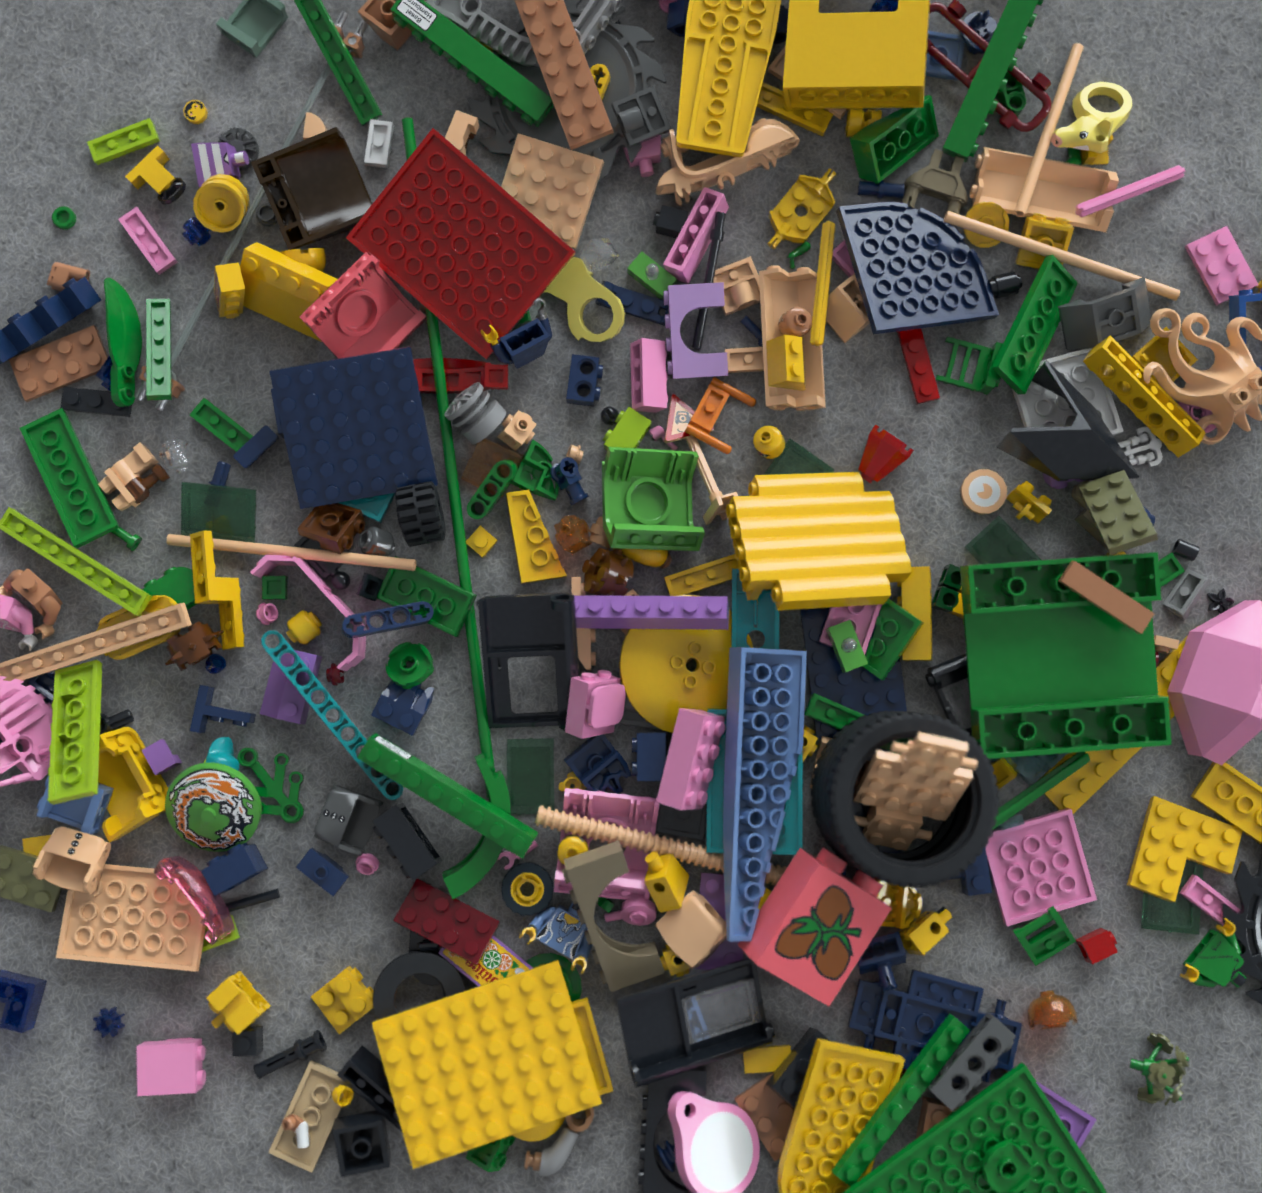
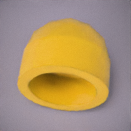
[332,1085,354,1107]

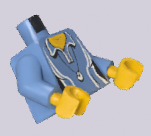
[519,902,592,974]

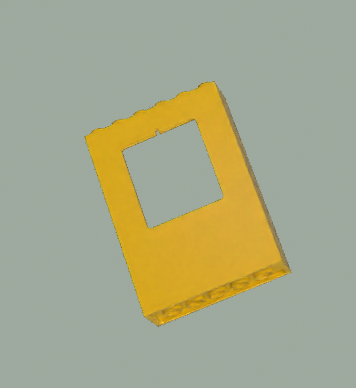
[783,0,930,109]

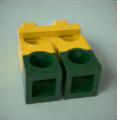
[932,564,964,619]

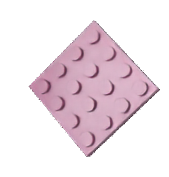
[985,808,1097,926]

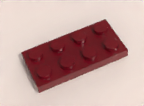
[393,879,500,966]

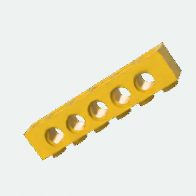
[1083,335,1206,458]

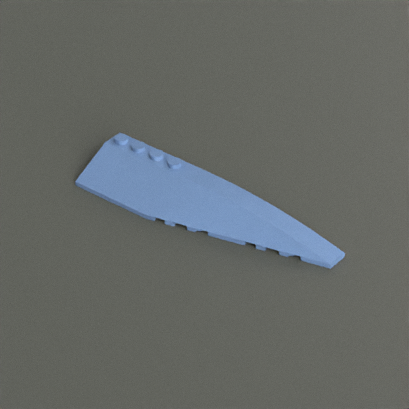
[723,647,807,942]

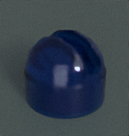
[205,654,226,674]

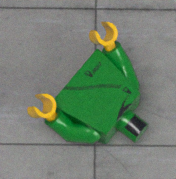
[1180,918,1246,988]

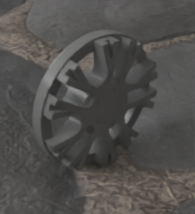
[218,127,259,171]

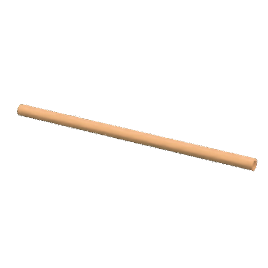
[943,211,1180,301]
[167,534,416,571]

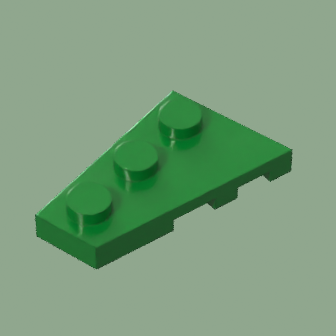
[863,599,924,680]

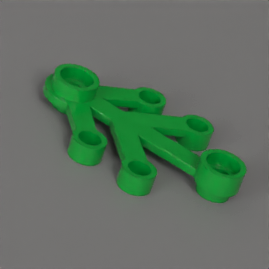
[237,748,304,823]

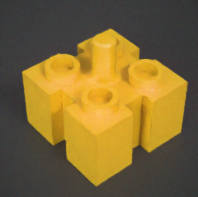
[206,971,271,1034]

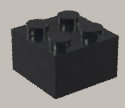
[333,1110,391,1177]

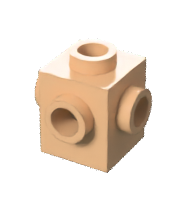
[497,410,537,451]

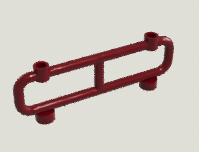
[927,0,1052,132]

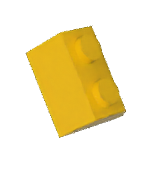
[766,335,806,391]

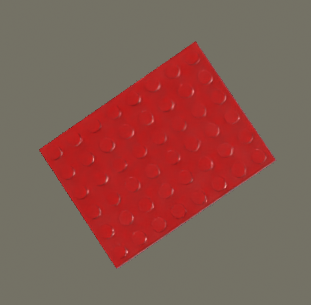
[346,128,576,360]

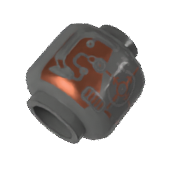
[359,527,395,557]

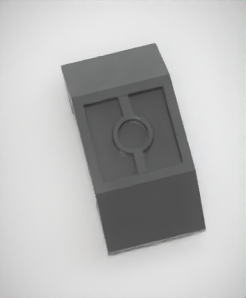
[1058,278,1151,350]

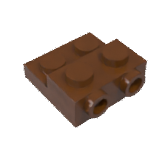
[297,503,365,554]

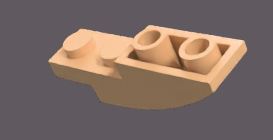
[571,577,596,671]

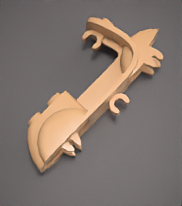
[656,118,800,207]

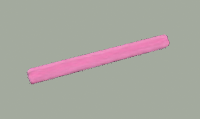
[1075,165,1185,218]

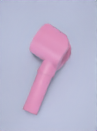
[649,426,678,450]

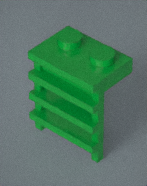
[935,336,1003,395]

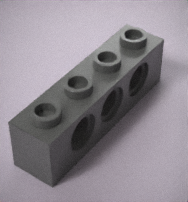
[927,1012,1016,1111]

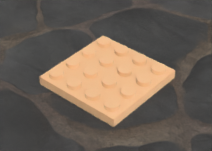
[501,133,604,249]

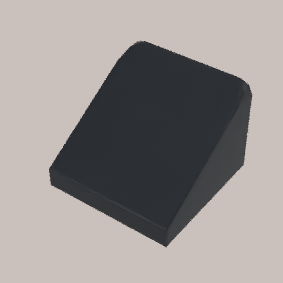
[357,573,383,601]

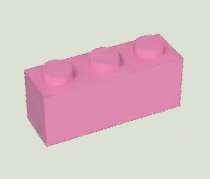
[630,338,668,413]

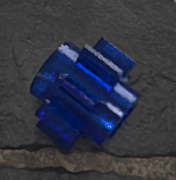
[182,217,211,246]
[93,1007,125,1038]

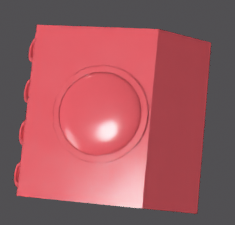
[300,252,426,359]

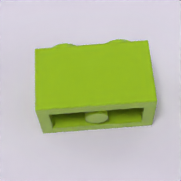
[603,407,652,450]

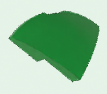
[511,440,559,501]

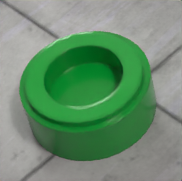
[52,206,76,230]

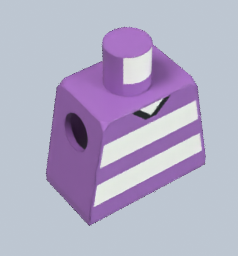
[191,142,249,187]

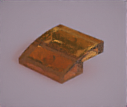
[461,438,523,498]

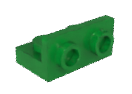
[465,1135,516,1172]

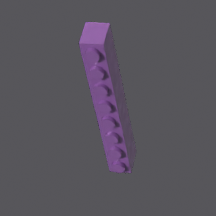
[574,595,729,630]

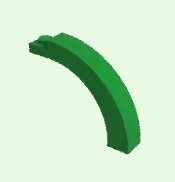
[442,753,511,899]

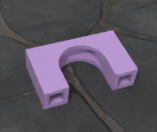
[663,282,728,379]

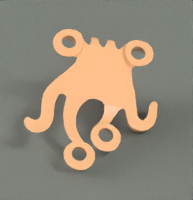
[1143,308,1262,445]

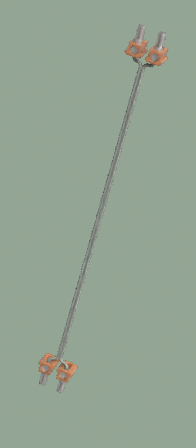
[135,11,368,411]

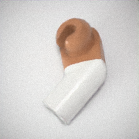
[282,1114,310,1148]

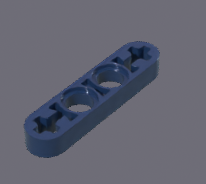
[342,601,434,638]

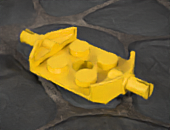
[767,168,836,250]

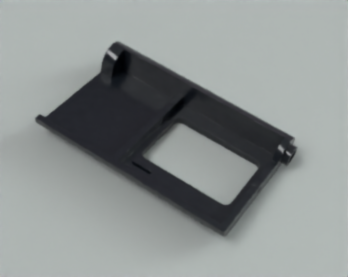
[478,593,579,731]

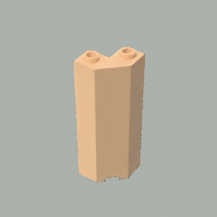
[969,147,1119,232]
[759,265,826,411]

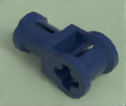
[550,457,589,505]

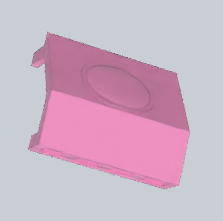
[554,788,659,900]

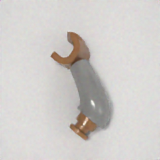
[524,1107,594,1176]

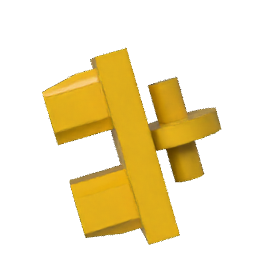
[1006,481,1052,524]

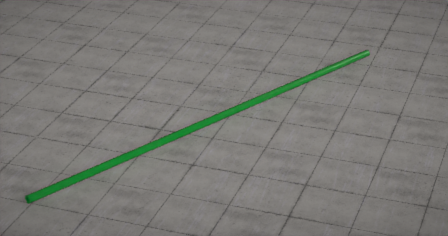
[402,118,495,798]

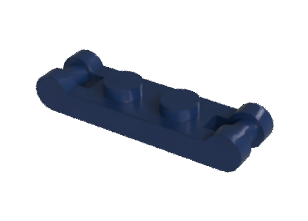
[595,281,669,326]

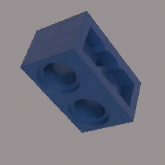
[566,354,603,407]

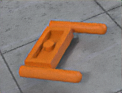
[684,377,756,454]

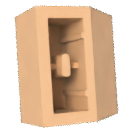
[826,273,870,344]

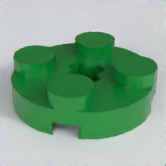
[385,642,434,689]
[980,1140,1032,1193]

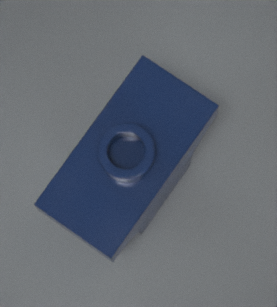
[296,848,350,896]

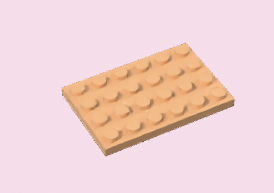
[56,864,211,972]

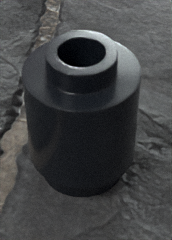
[988,271,1022,299]

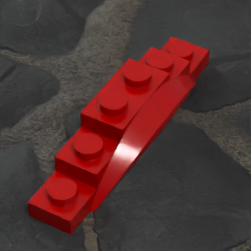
[413,358,509,394]

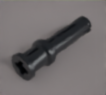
[253,1030,327,1079]

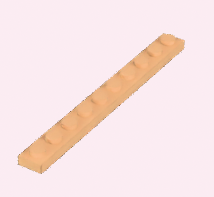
[0,603,192,681]

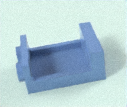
[37,776,114,835]

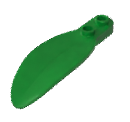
[104,278,142,407]

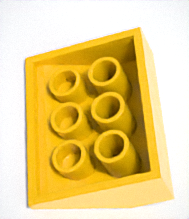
[240,242,337,342]

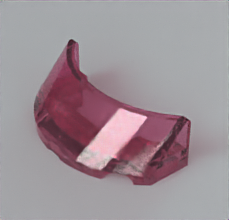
[153,856,235,946]

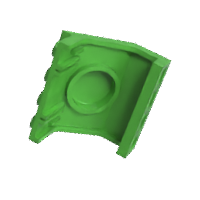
[602,447,705,551]

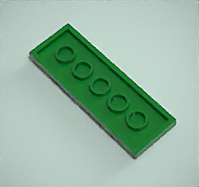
[991,255,1078,395]
[20,408,120,548]

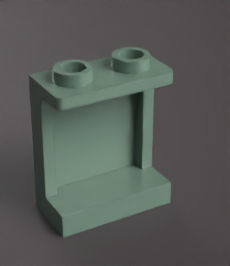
[216,0,288,58]

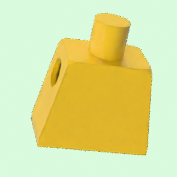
[645,852,689,913]

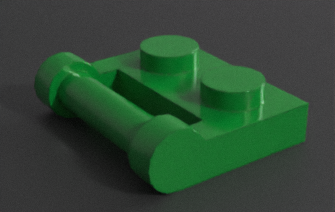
[1012,906,1076,966]

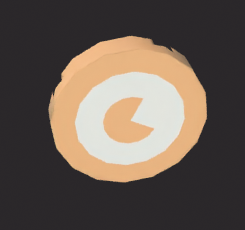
[960,469,1007,515]

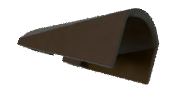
[251,127,372,250]

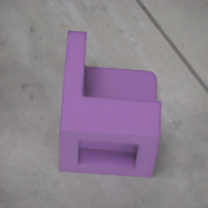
[142,739,182,775]

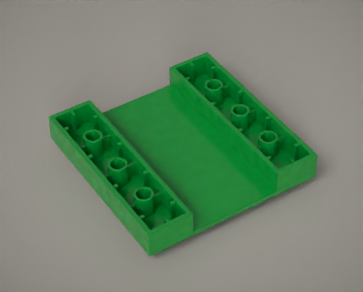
[960,552,1172,759]

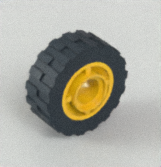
[501,862,554,916]

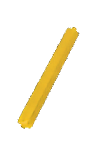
[810,221,836,347]

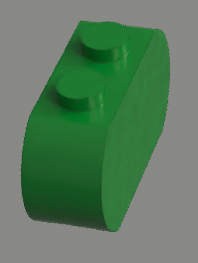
[142,567,197,610]

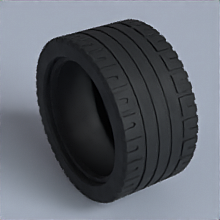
[811,711,999,888]

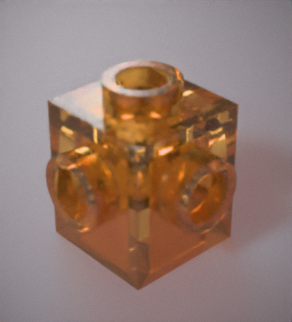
[554,515,592,554]

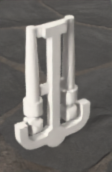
[1118,427,1162,468]

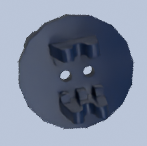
[959,10,997,55]

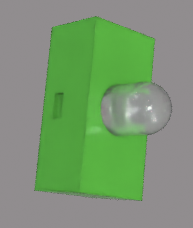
[627,251,677,300]
[826,620,868,673]

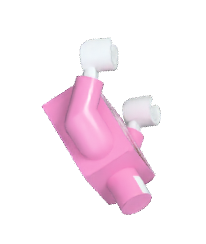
[0,595,38,651]

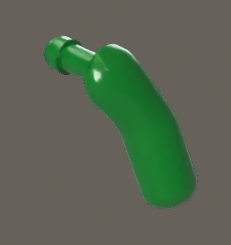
[787,242,811,269]

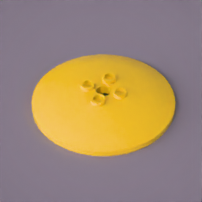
[619,595,753,733]

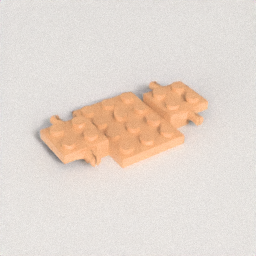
[853,733,977,851]

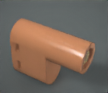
[47,262,90,292]

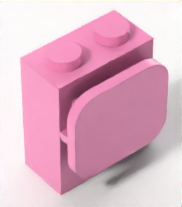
[565,670,626,739]
[137,1038,206,1096]

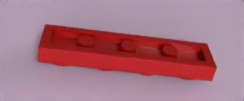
[897,328,940,404]

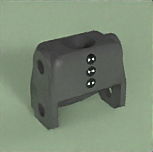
[314,785,383,855]

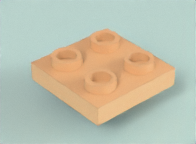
[713,256,760,316]

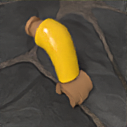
[589,517,672,569]

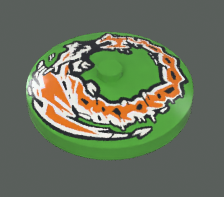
[165,763,262,852]

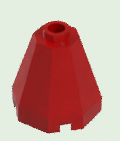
[858,425,914,484]

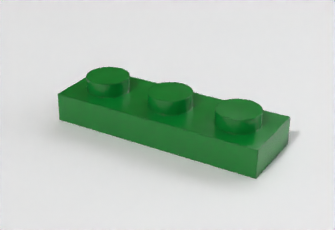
[189,398,253,452]

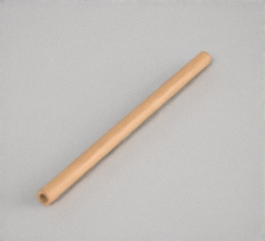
[1014,43,1084,217]

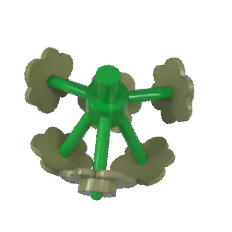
[1129,1033,1189,1106]

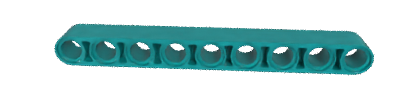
[261,630,403,800]

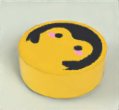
[184,100,208,124]

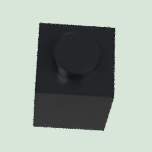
[653,205,688,239]
[232,1026,263,1057]

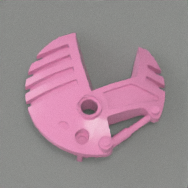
[0,676,53,787]

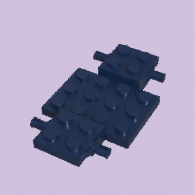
[848,969,1022,1084]

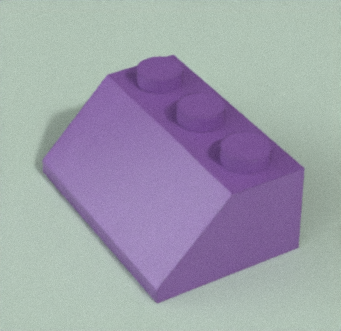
[260,650,322,724]

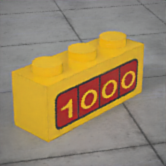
[214,262,245,319]

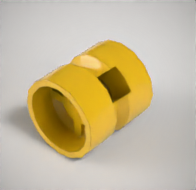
[845,108,882,137]

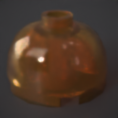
[1027,990,1078,1030]

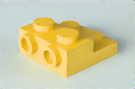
[1015,213,1074,269]
[310,965,374,1034]

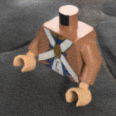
[0,568,63,640]

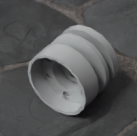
[444,382,507,444]

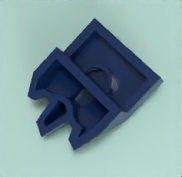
[371,681,435,736]
[563,734,632,794]

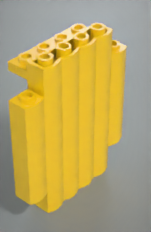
[726,472,912,611]

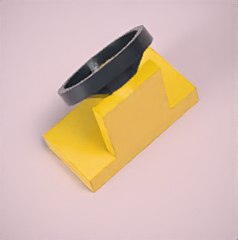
[125,145,186,205]

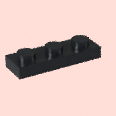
[60,387,132,417]

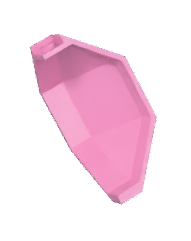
[1167,600,1262,765]

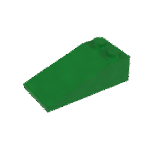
[850,95,939,183]

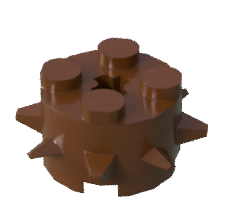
[582,548,634,596]
[165,621,224,671]

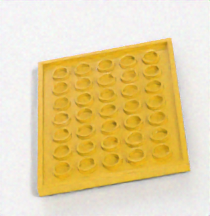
[372,960,602,1169]

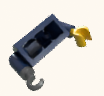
[481,298,552,369]

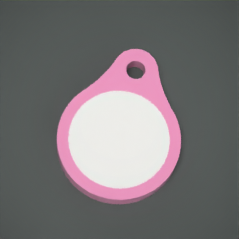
[668,1091,760,1193]

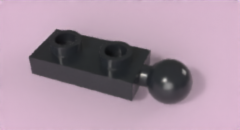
[294,537,350,590]

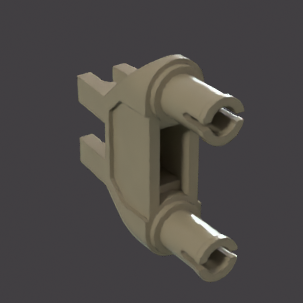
[901,149,968,225]

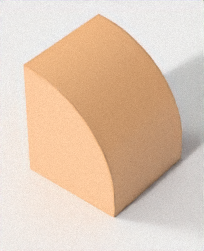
[303,112,327,140]

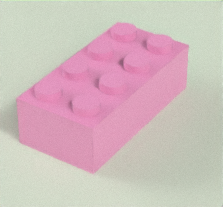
[656,708,725,810]

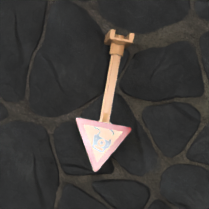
[664,394,738,525]

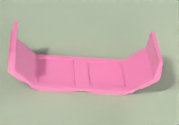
[250,555,366,671]

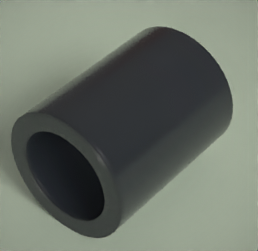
[1172,539,1199,561]

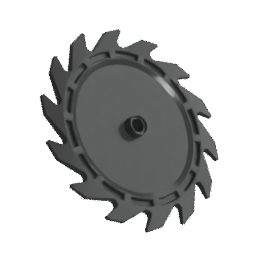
[468,0,667,182]

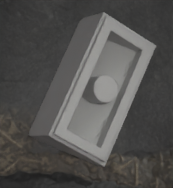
[1162,568,1209,621]

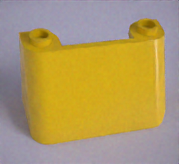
[98,727,169,843]

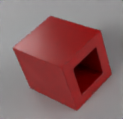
[1076,928,1118,965]

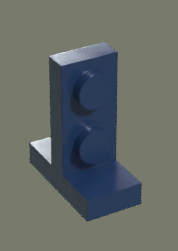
[190,685,256,733]

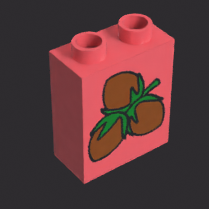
[738,847,892,1006]

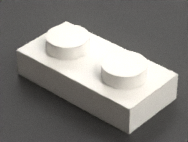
[364,119,394,168]

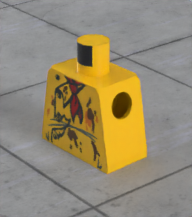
[899,907,952,955]

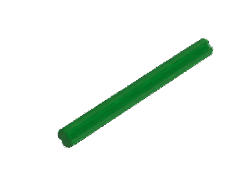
[992,752,1090,830]

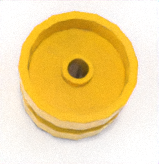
[193,174,249,233]

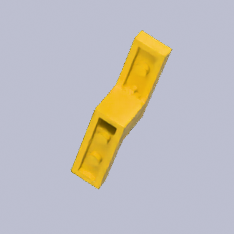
[190,530,244,650]

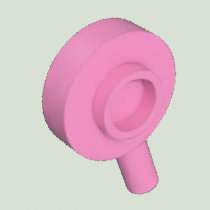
[604,898,657,926]

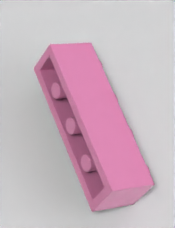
[663,187,729,284]

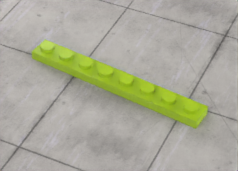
[0,507,152,617]

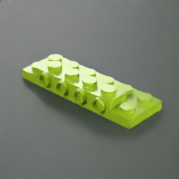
[48,660,102,805]

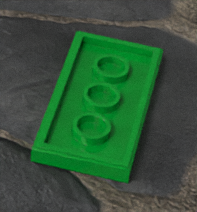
[377,556,477,637]

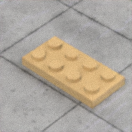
[268,1060,351,1173]

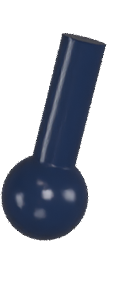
[740,315,763,347]

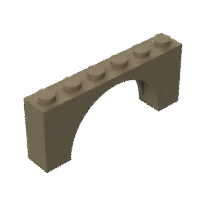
[562,840,665,992]

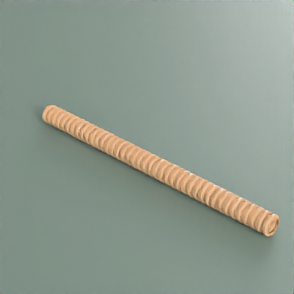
[535,805,787,886]

